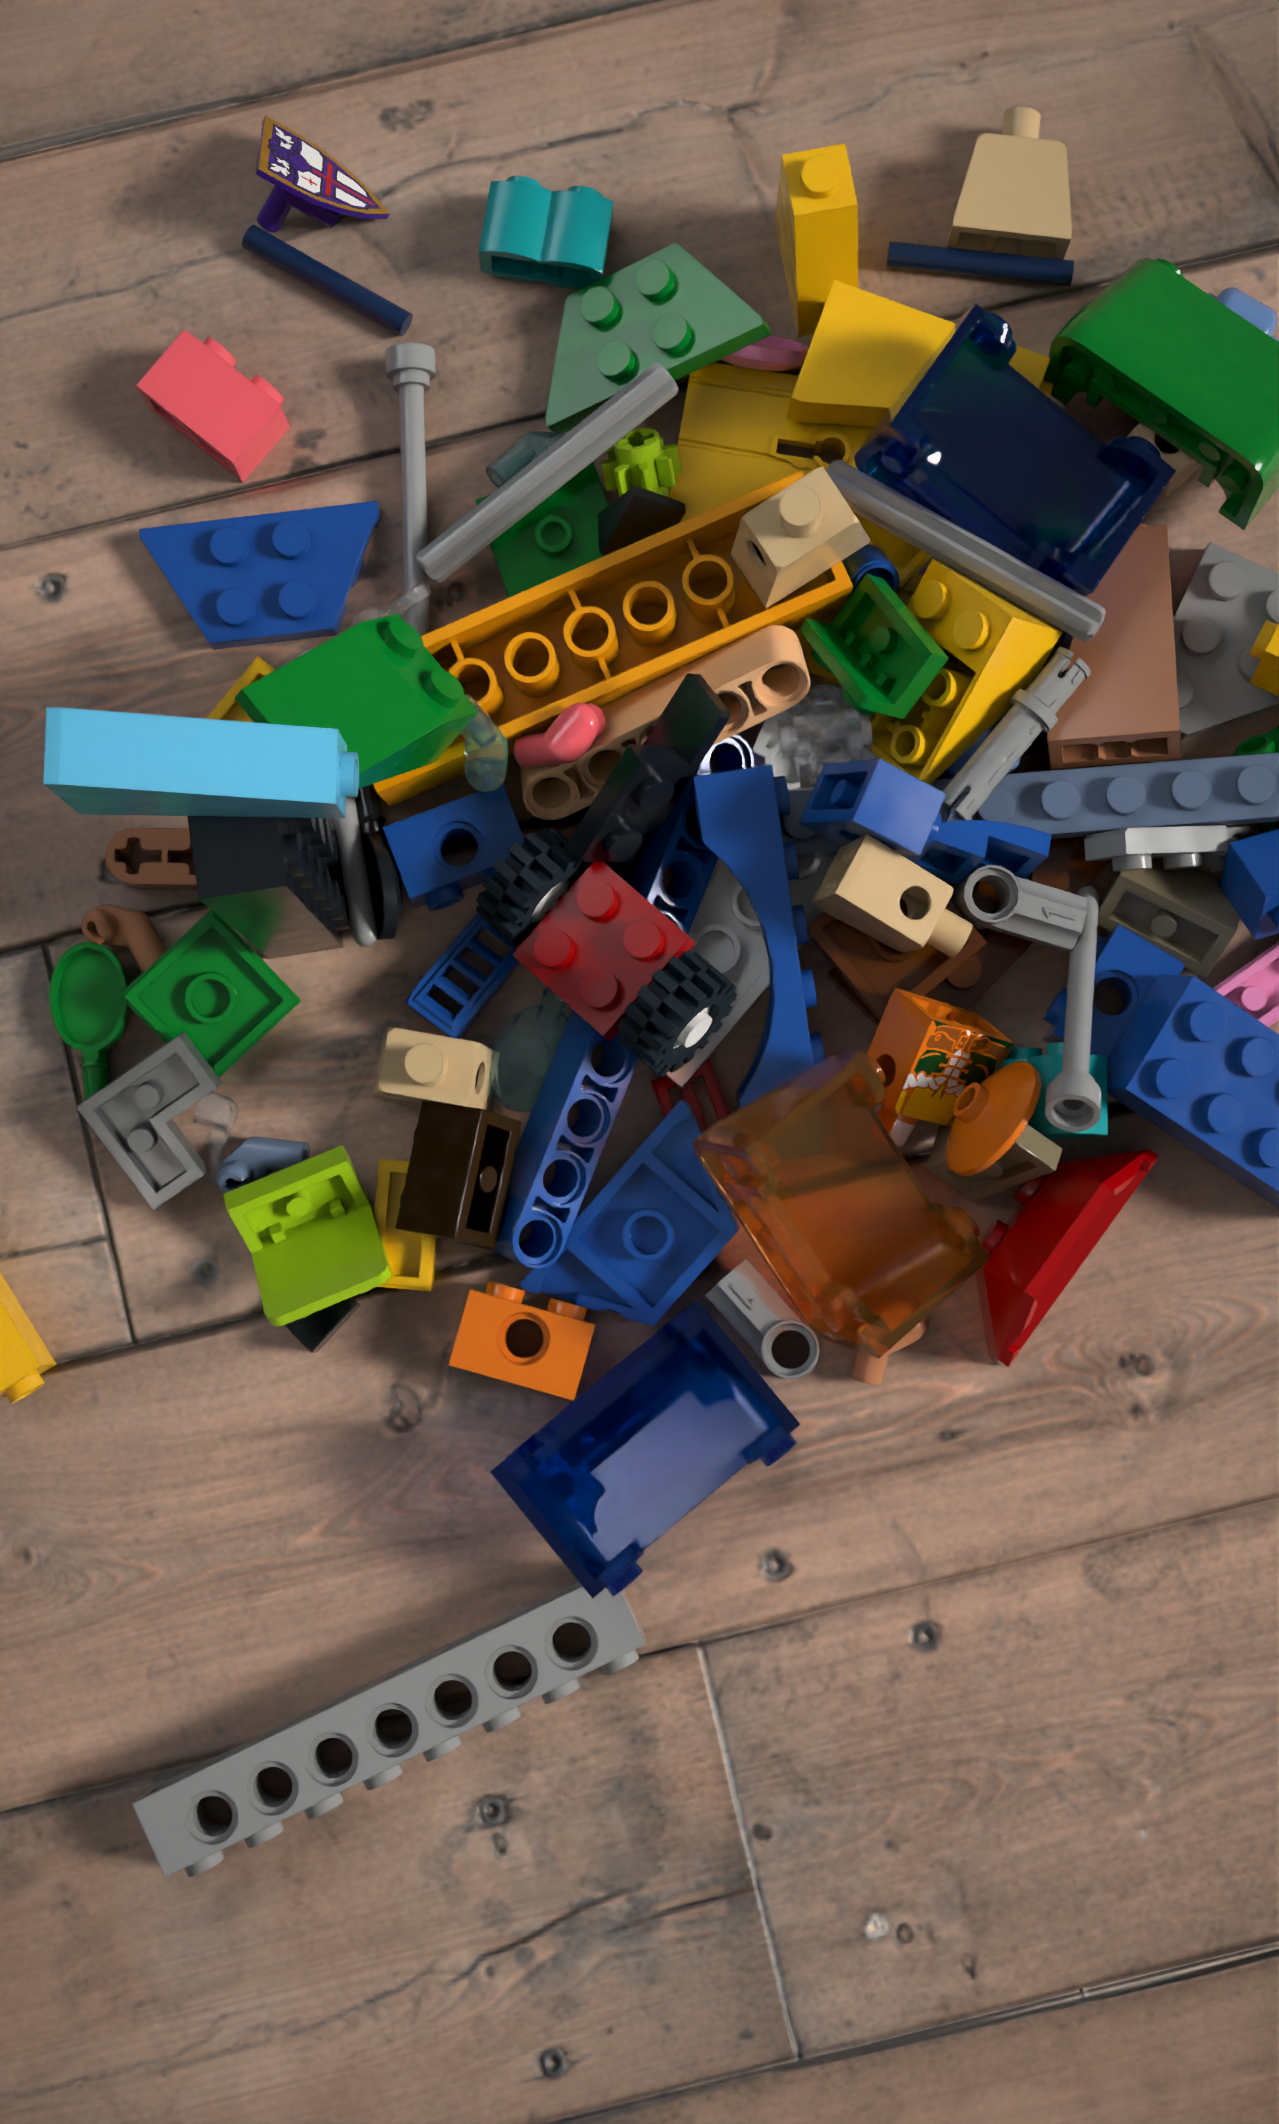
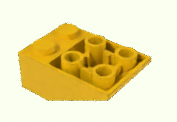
[843,558,1062,785]

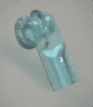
[486,431,565,488]

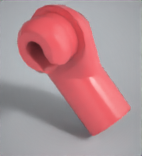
[514,702,606,767]

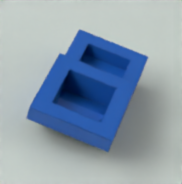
[904,820,1052,885]

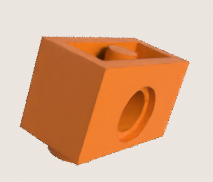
[448,1280,597,1401]

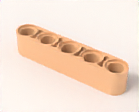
[520,625,811,820]

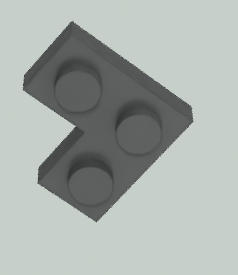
[76,1031,222,1210]

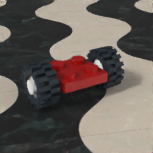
[476,827,737,1076]

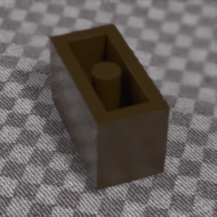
[395,1101,522,1249]

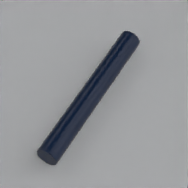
[242,225,413,336]
[886,242,1074,286]

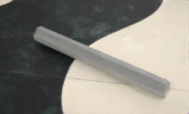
[416,363,679,583]
[826,460,1106,642]

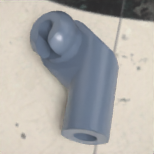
[216,1136,310,1194]

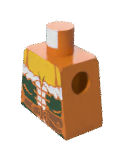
[859,988,1015,1147]

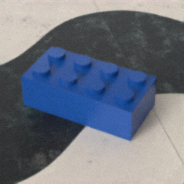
[1107,974,1279,1208]

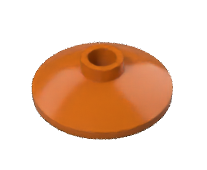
[945,1061,1042,1176]

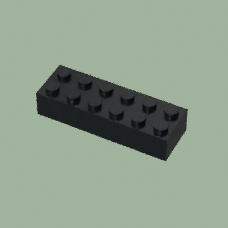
[187,816,351,959]

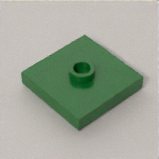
[475,462,609,598]
[119,909,301,1078]

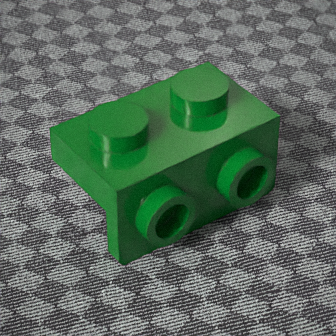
[799,574,949,719]

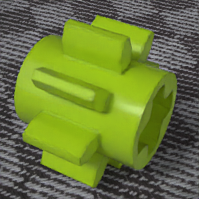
[600,428,682,497]

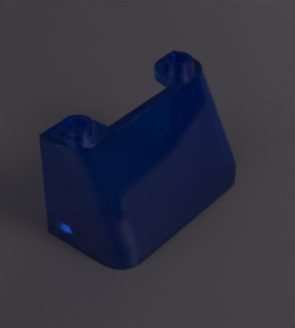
[854,304,1176,596]
[490,1299,801,1598]

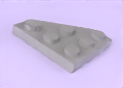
[1173,542,1279,740]

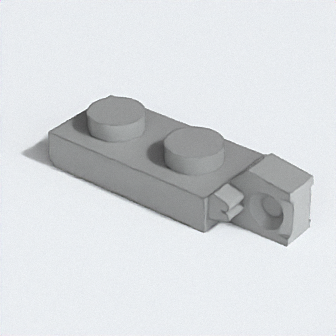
[1084,825,1251,872]

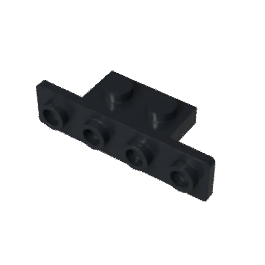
[567,673,730,881]

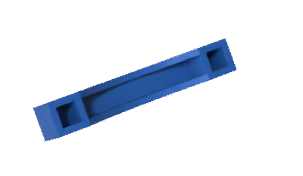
[691,764,834,1164]

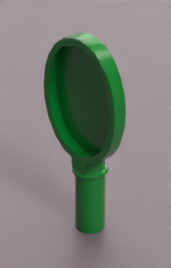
[49,942,131,1122]

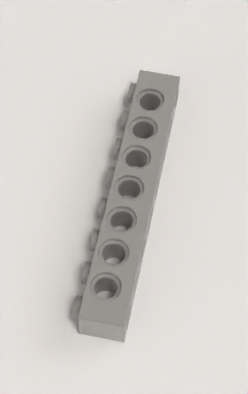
[132,1565,646,1877]

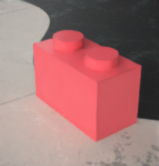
[136,329,290,482]

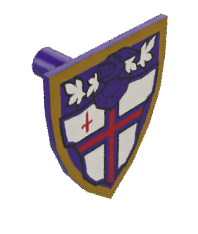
[256,115,390,233]

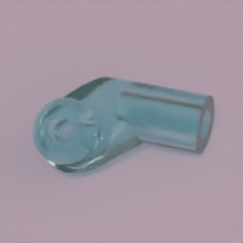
[460,694,508,792]

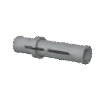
[941,647,1091,821]

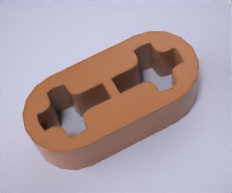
[105,828,198,890]

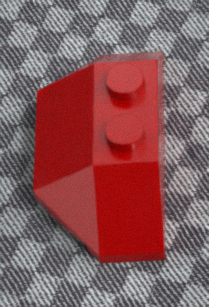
[974,1149,1160,1367]

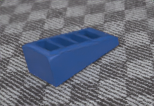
[404,913,521,1039]

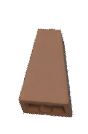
[1047,523,1181,770]

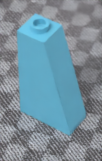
[43,707,359,818]

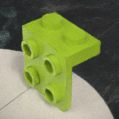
[223,1145,391,1327]

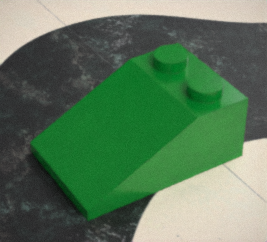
[234,613,479,789]

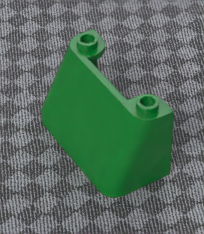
[1043,258,1279,530]

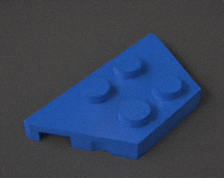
[139,501,381,650]
[519,1099,740,1326]

